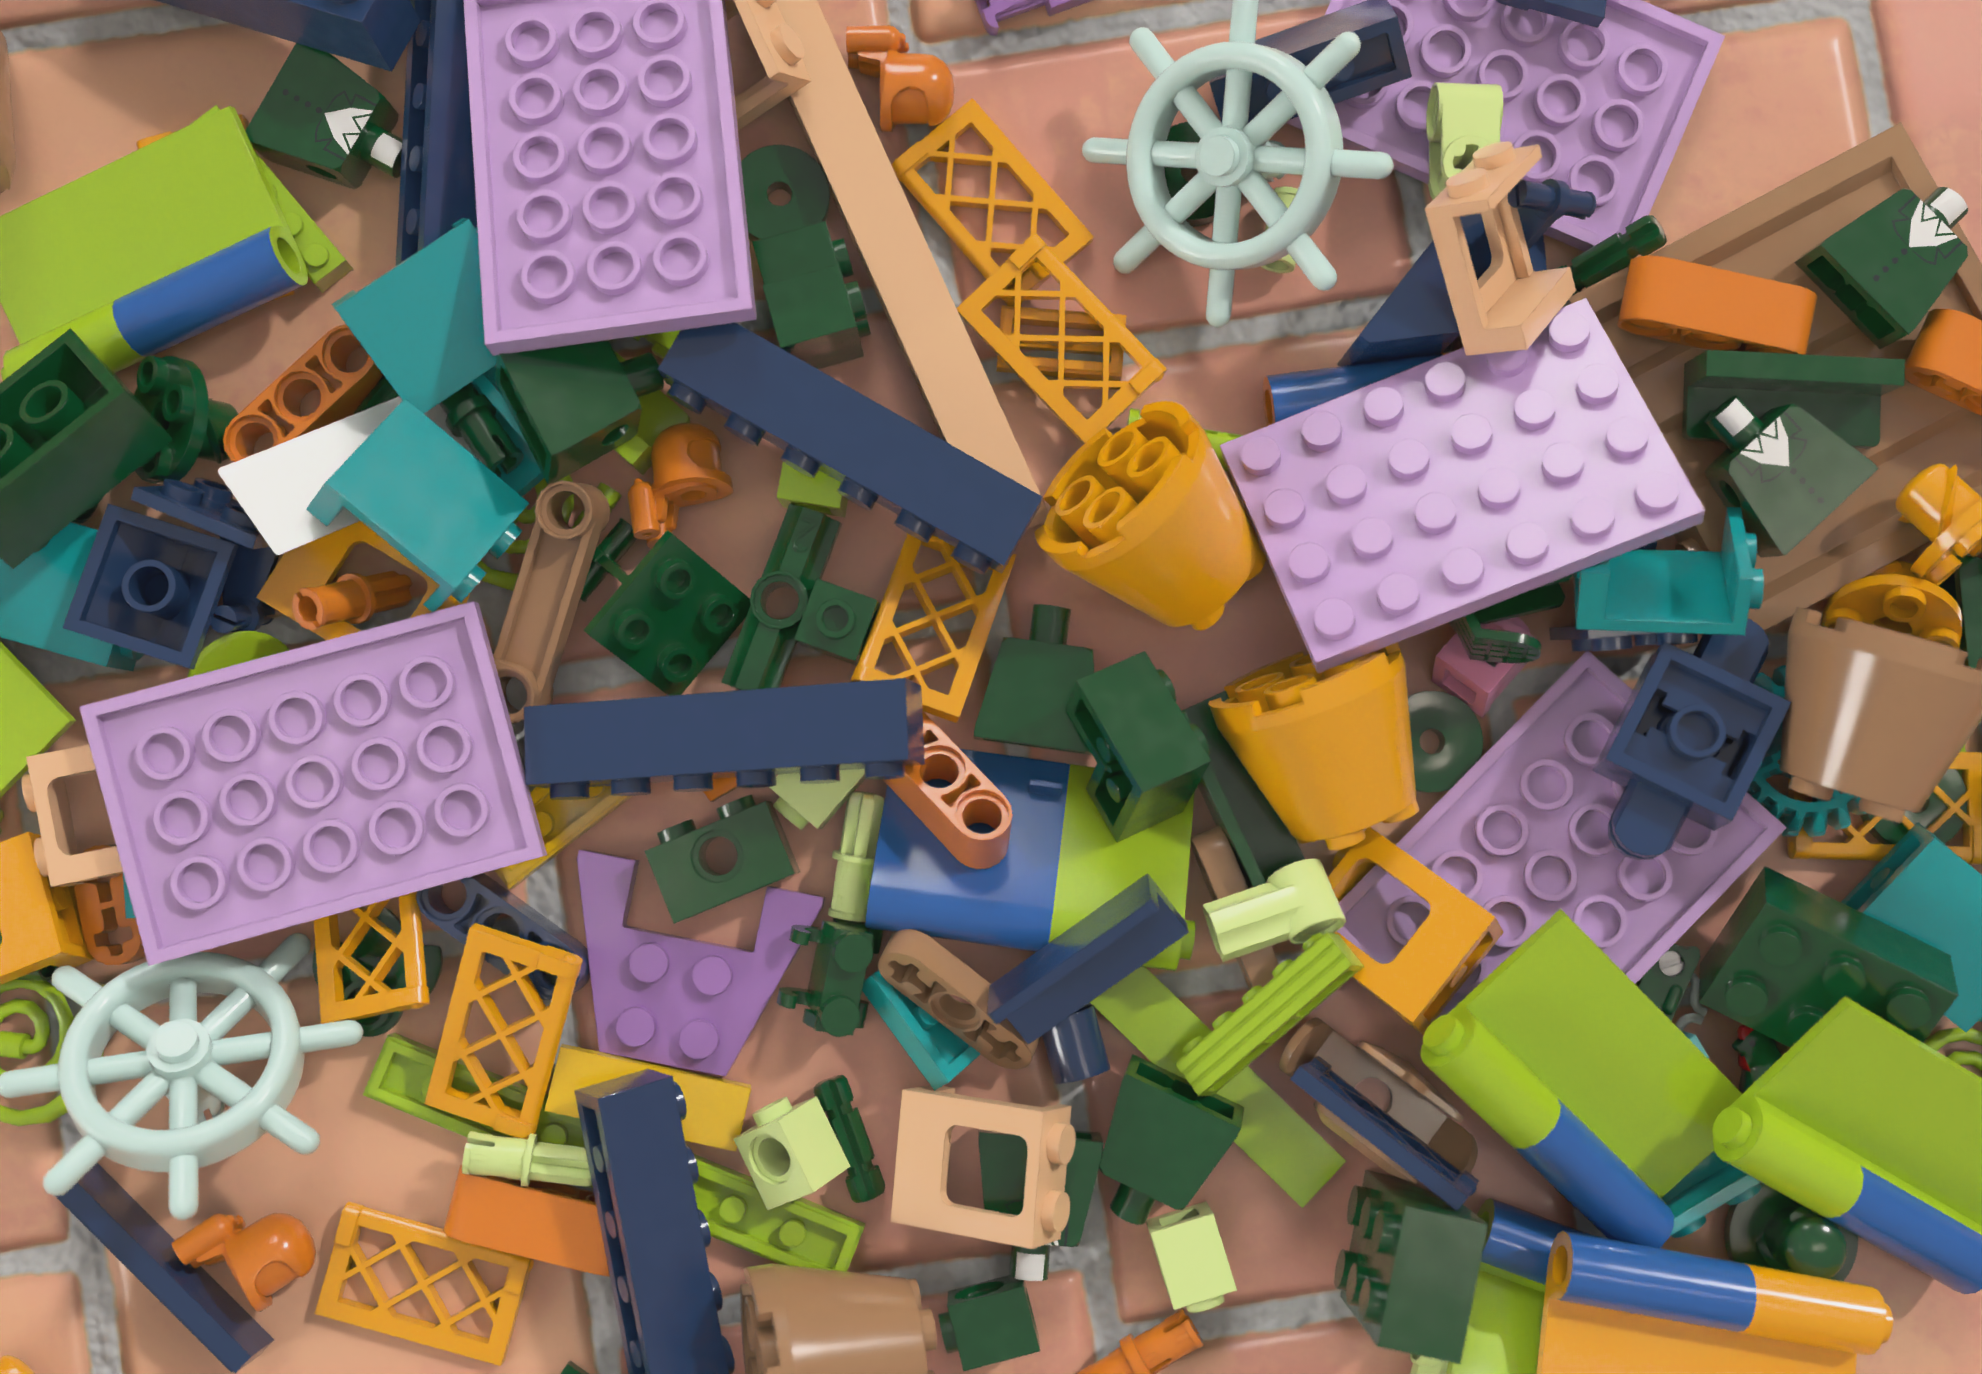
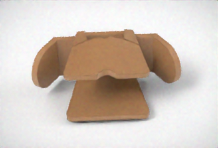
[1279,1018,1478,1184]

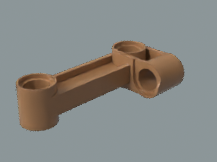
[491,481,610,724]

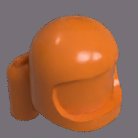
[846,25,955,132]
[628,423,734,548]
[172,1213,316,1312]

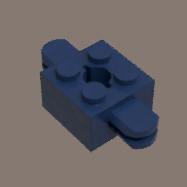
[1592,619,1791,860]

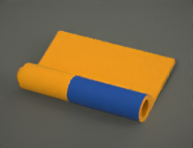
[1536,1231,1893,1374]

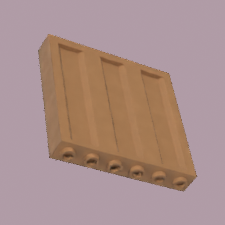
[1563,122,1982,631]

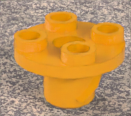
[1895,463,1982,586]
[1821,560,1962,649]

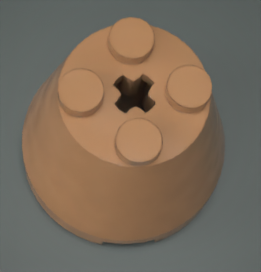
[1780,607,1982,823]
[740,1263,937,1374]

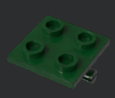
[580,518,751,696]

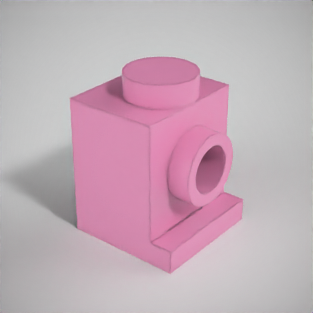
[1431,617,1537,718]

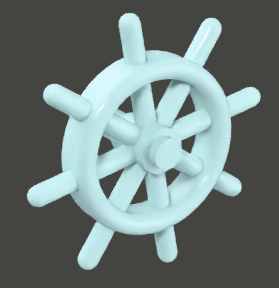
[1082,0,1394,328]
[0,933,363,1220]

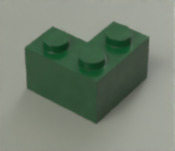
[752,221,871,369]
[1066,651,1211,842]

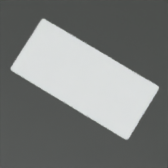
[218,397,477,555]

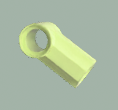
[1203,858,1347,962]

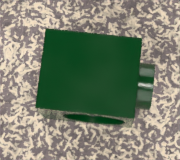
[794,578,880,666]
[938,1275,1040,1371]

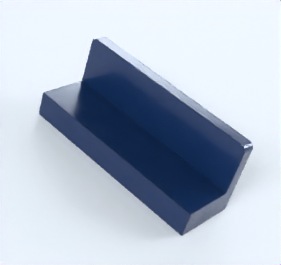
[1209,0,1412,123]
[987,873,1189,1044]

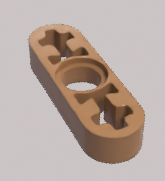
[1191,826,1279,990]
[878,929,1041,1069]

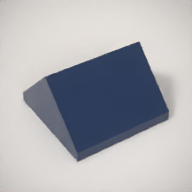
[1337,241,1460,366]
[62,504,239,670]

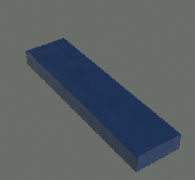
[55,1163,274,1373]

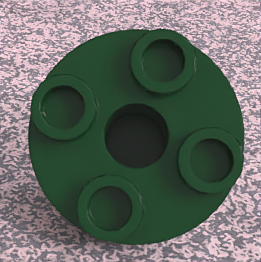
[134,355,238,485]
[1724,1182,1858,1281]

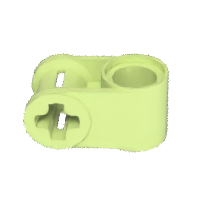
[1426,82,1503,199]

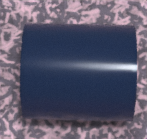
[1042,1005,1111,1084]

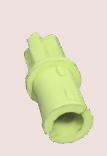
[828,791,884,922]
[462,1131,592,1187]

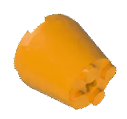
[1034,401,1266,631]
[1208,642,1419,850]

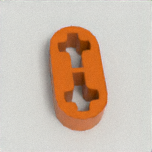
[74,845,146,965]

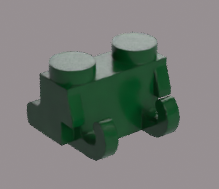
[777,918,884,1037]

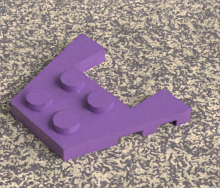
[577,849,825,1076]

